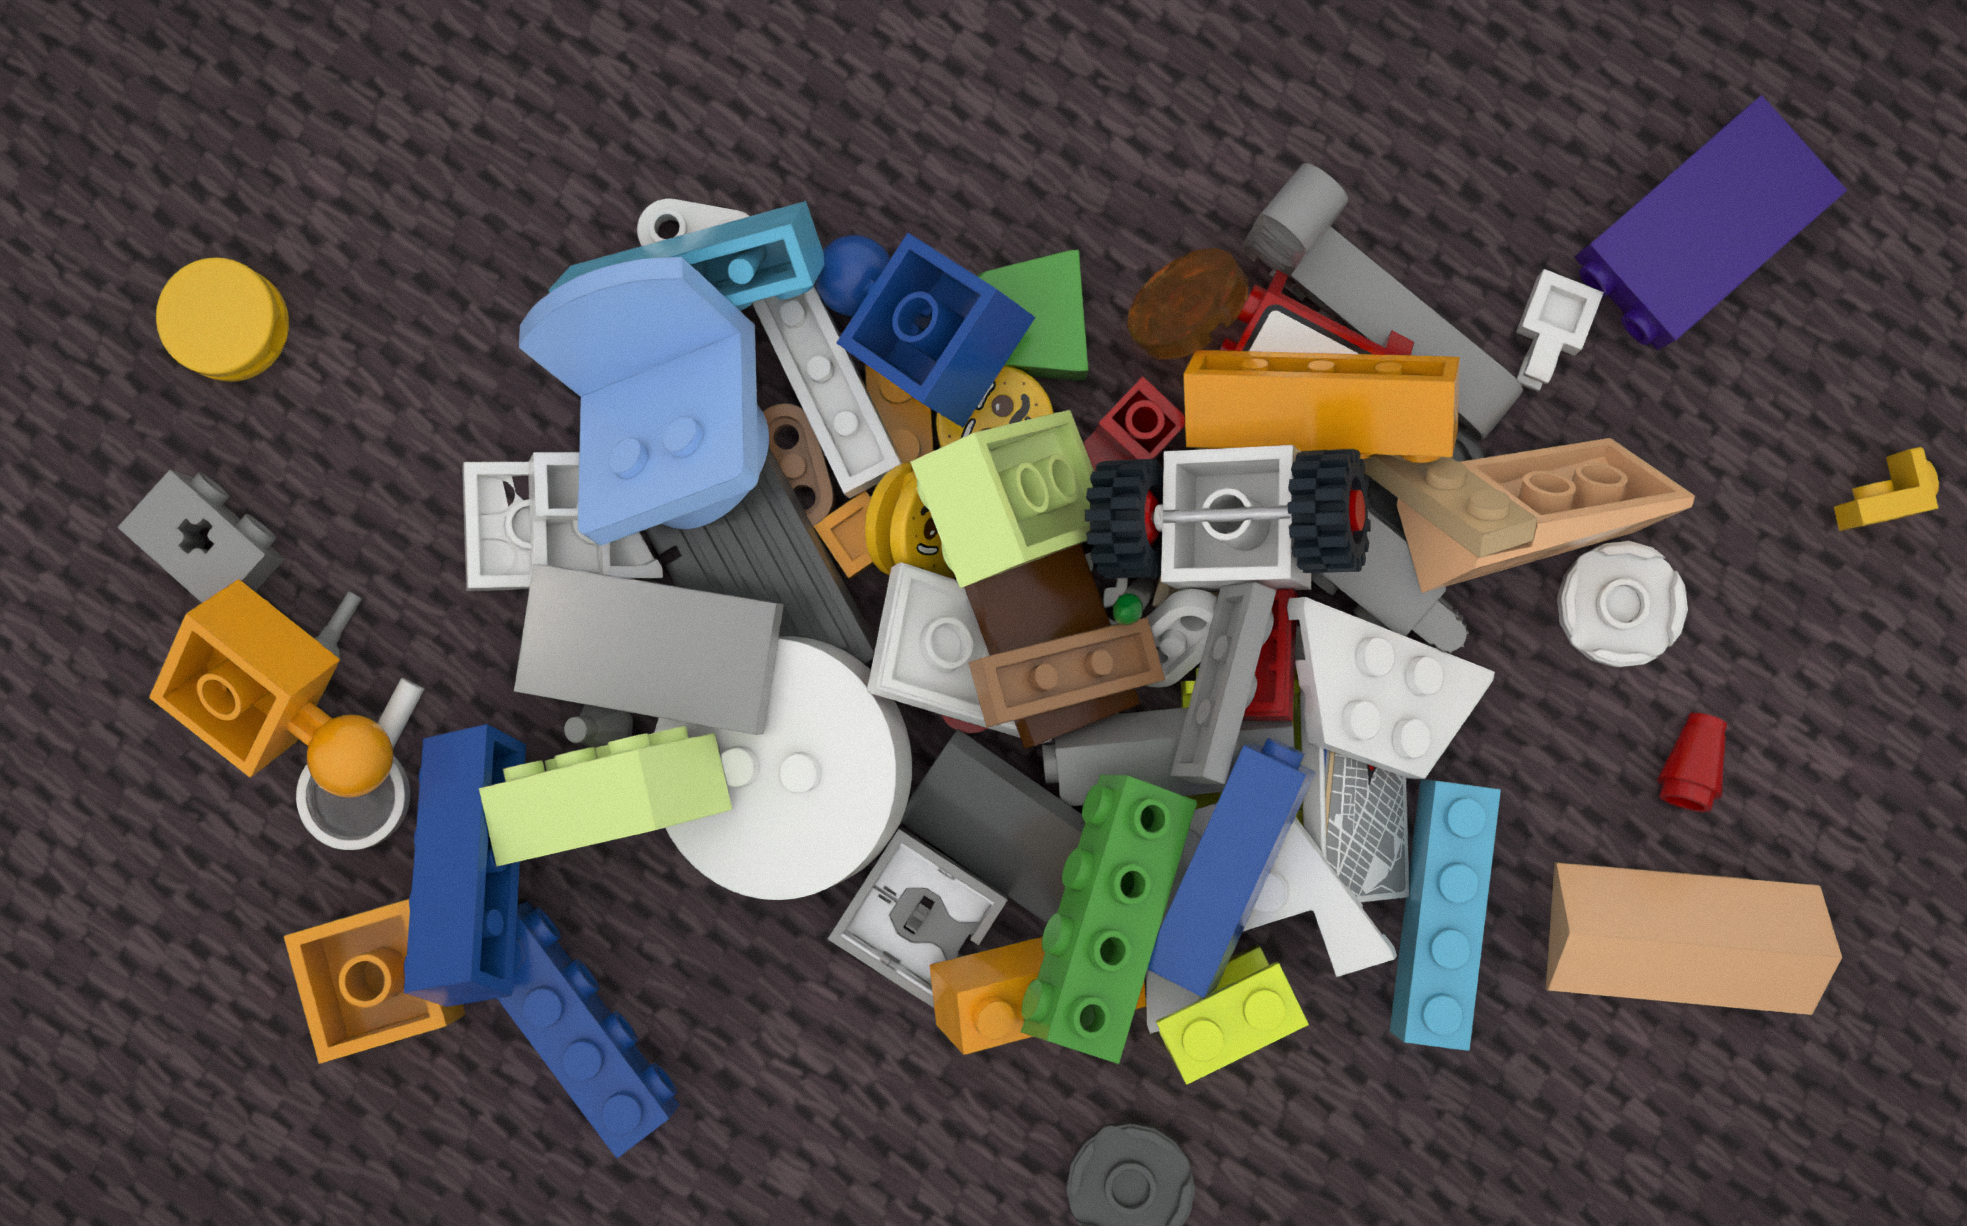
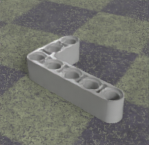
[1242,163,1523,442]

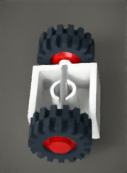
[1085,445,1371,592]

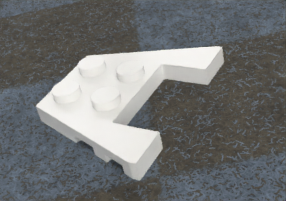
[1146,802,1397,1034]

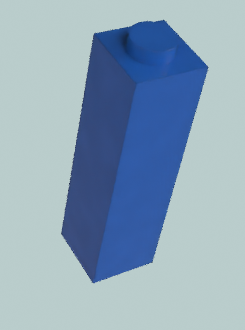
[1148,737,1316,998]

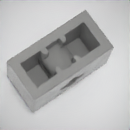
[118,470,284,603]

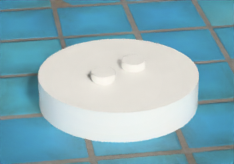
[654,636,912,900]

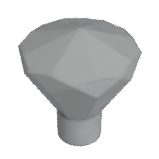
[564,704,633,752]

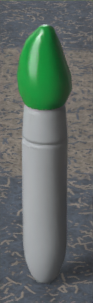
[1113,577,1155,625]

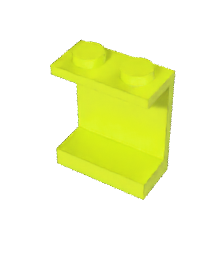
[1146,944,1309,1085]

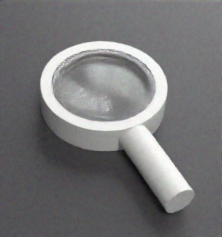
[296,678,424,850]

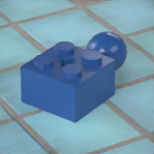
[814,233,1036,428]

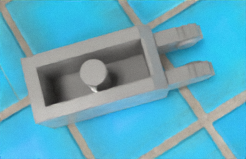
[1311,506,1469,654]

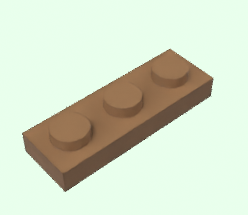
[969,617,1165,728]

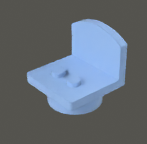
[519,257,769,545]

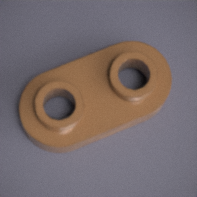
[763,404,836,526]

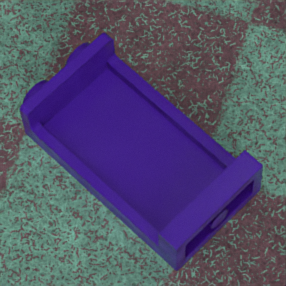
[1574,95,1847,350]

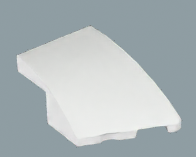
[462,452,663,591]

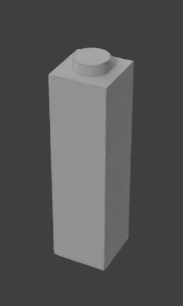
[1042,707,1295,806]

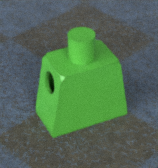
[978,250,1088,381]

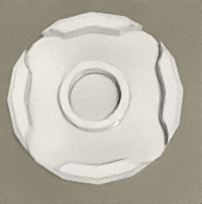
[1557,541,1688,667]

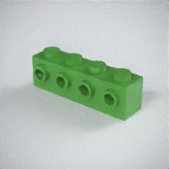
[1021,775,1197,1064]

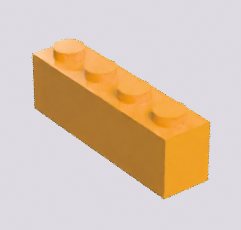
[1184,350,1460,463]

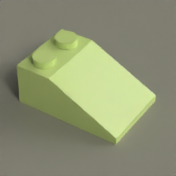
[910,410,1094,588]

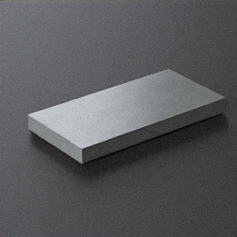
[514,564,784,735]

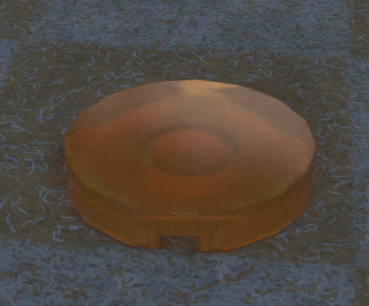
[1127,248,1248,360]

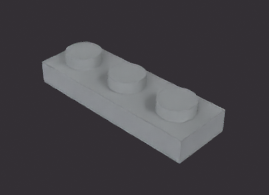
[1170,582,1276,784]

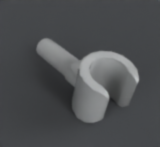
[314,591,362,658]

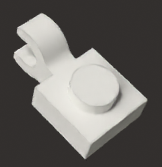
[1516,269,1604,392]

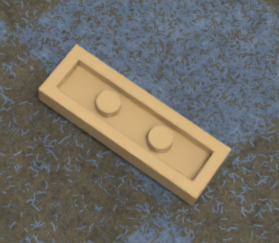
[1363,454,1537,558]

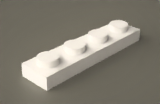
[753,284,903,498]

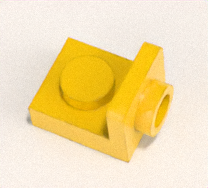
[1834,447,1939,531]

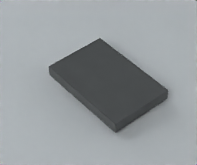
[901,729,1085,923]

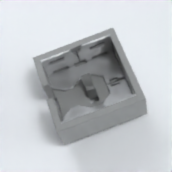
[828,826,1008,1008]

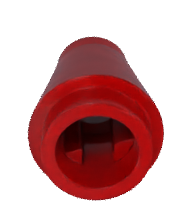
[1657,713,1727,812]

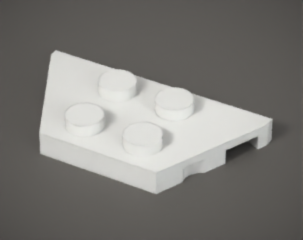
[1287,597,1495,779]

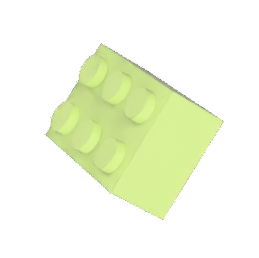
[479,726,733,867]

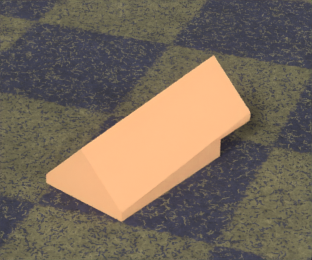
[1397,438,1695,593]
[1546,862,1842,1015]

